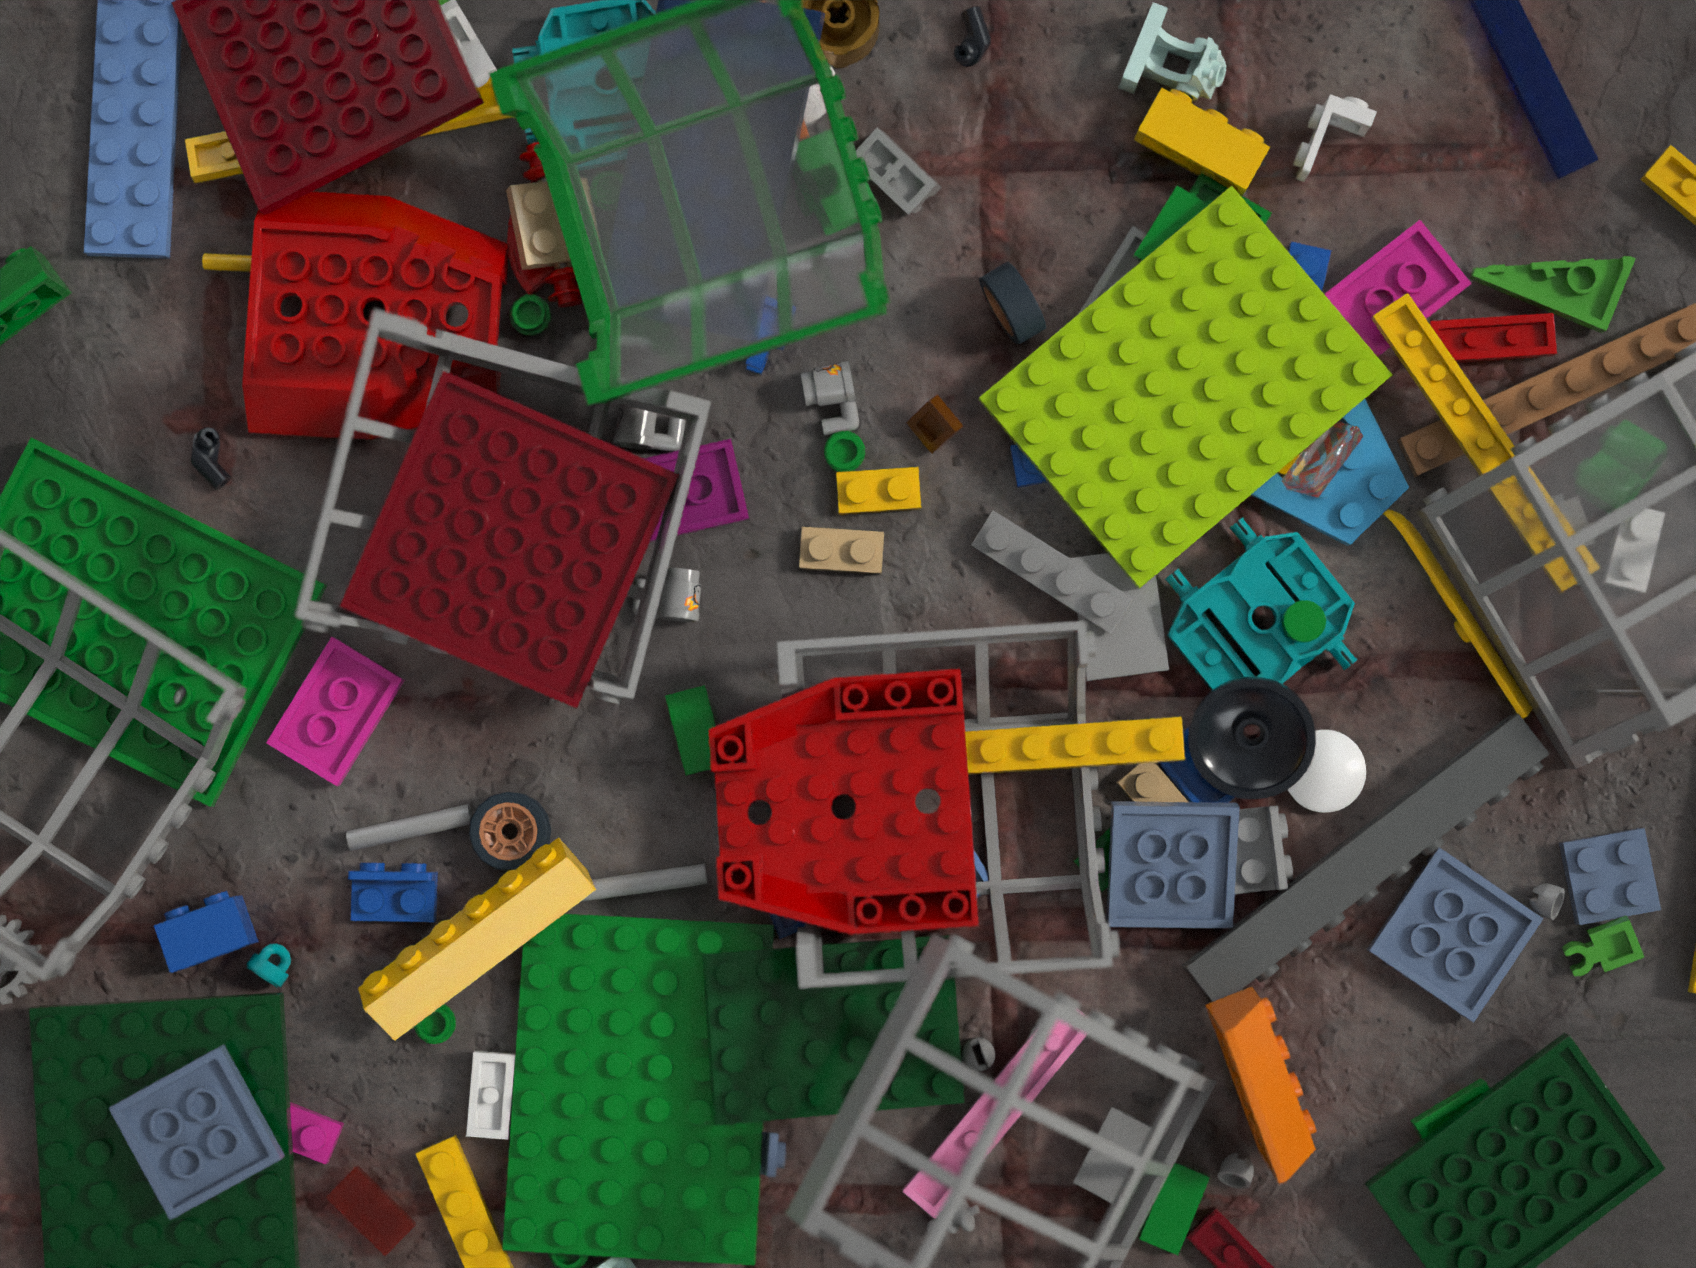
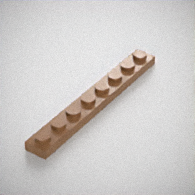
[1397,303,1696,477]

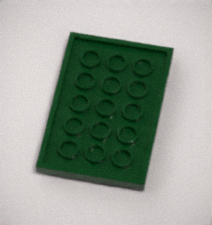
[702,935,964,1126]
[1364,1032,1666,1268]

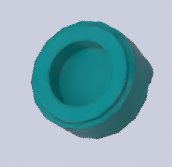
[246,943,291,988]

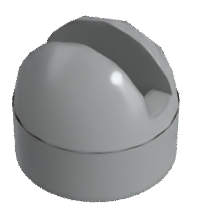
[1529,883,1565,920]
[961,1037,995,1071]
[1218,1153,1254,1189]

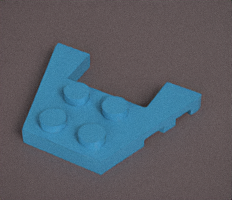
[1251,399,1409,546]

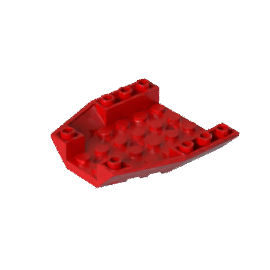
[242,192,509,440]
[709,669,979,934]

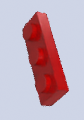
[1429,313,1557,363]

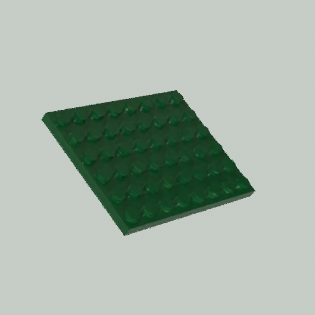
[29,992,300,1268]

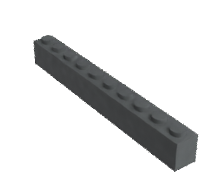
[1182,714,1549,1003]

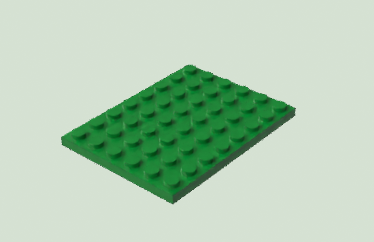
[0,437,327,807]
[502,914,775,1266]

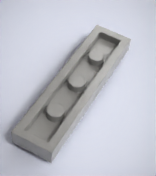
[971,510,1134,634]

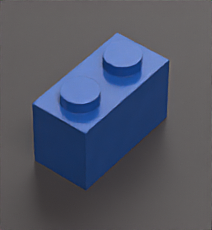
[154,891,259,973]

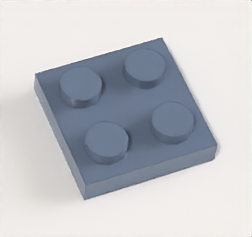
[1559,828,1661,925]

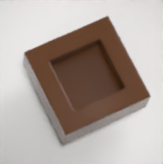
[906,395,964,454]

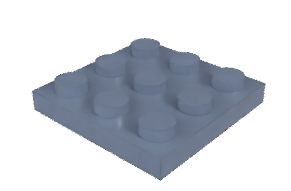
[1106,801,1240,928]
[1367,847,1543,1023]
[109,1044,285,1220]

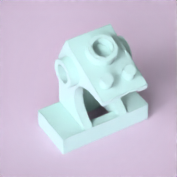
[1119,2,1226,101]

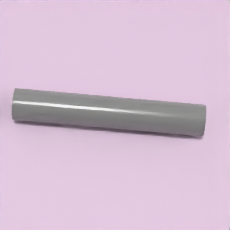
[346,804,472,851]
[583,864,708,901]

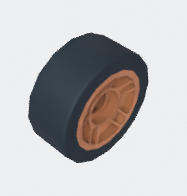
[979,262,1046,345]
[469,792,551,871]

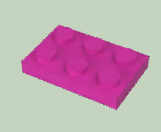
[1325,220,1472,357]
[266,637,405,786]

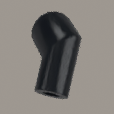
[954,6,991,67]
[191,427,231,491]

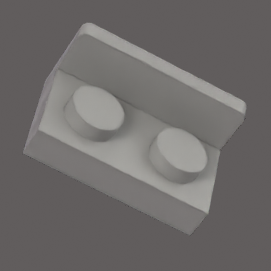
[1235,806,1293,894]

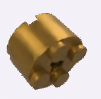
[802,0,879,69]

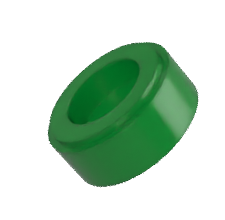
[824,431,865,472]
[1282,600,1326,643]

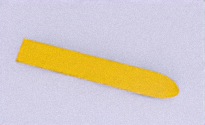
[1383,509,1533,719]

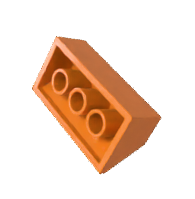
[1205,987,1317,1184]

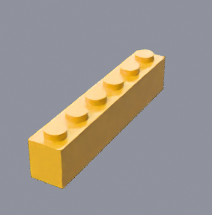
[358,837,596,1041]

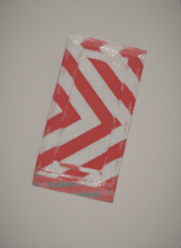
[1281,422,1364,498]

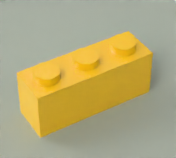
[1134,88,1270,196]

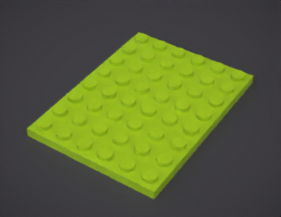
[978,186,1393,589]

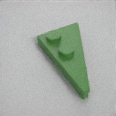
[1469,256,1636,333]

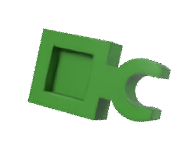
[1562,915,1644,976]

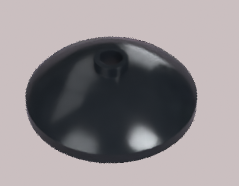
[1189,677,1316,799]

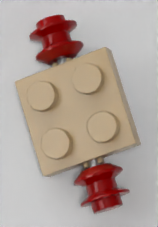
[506,142,603,308]

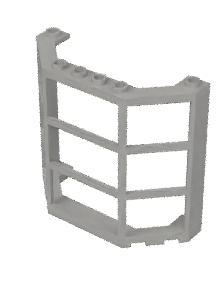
[294,310,711,703]
[0,529,246,981]
[777,621,1119,988]
[786,933,1217,1268]

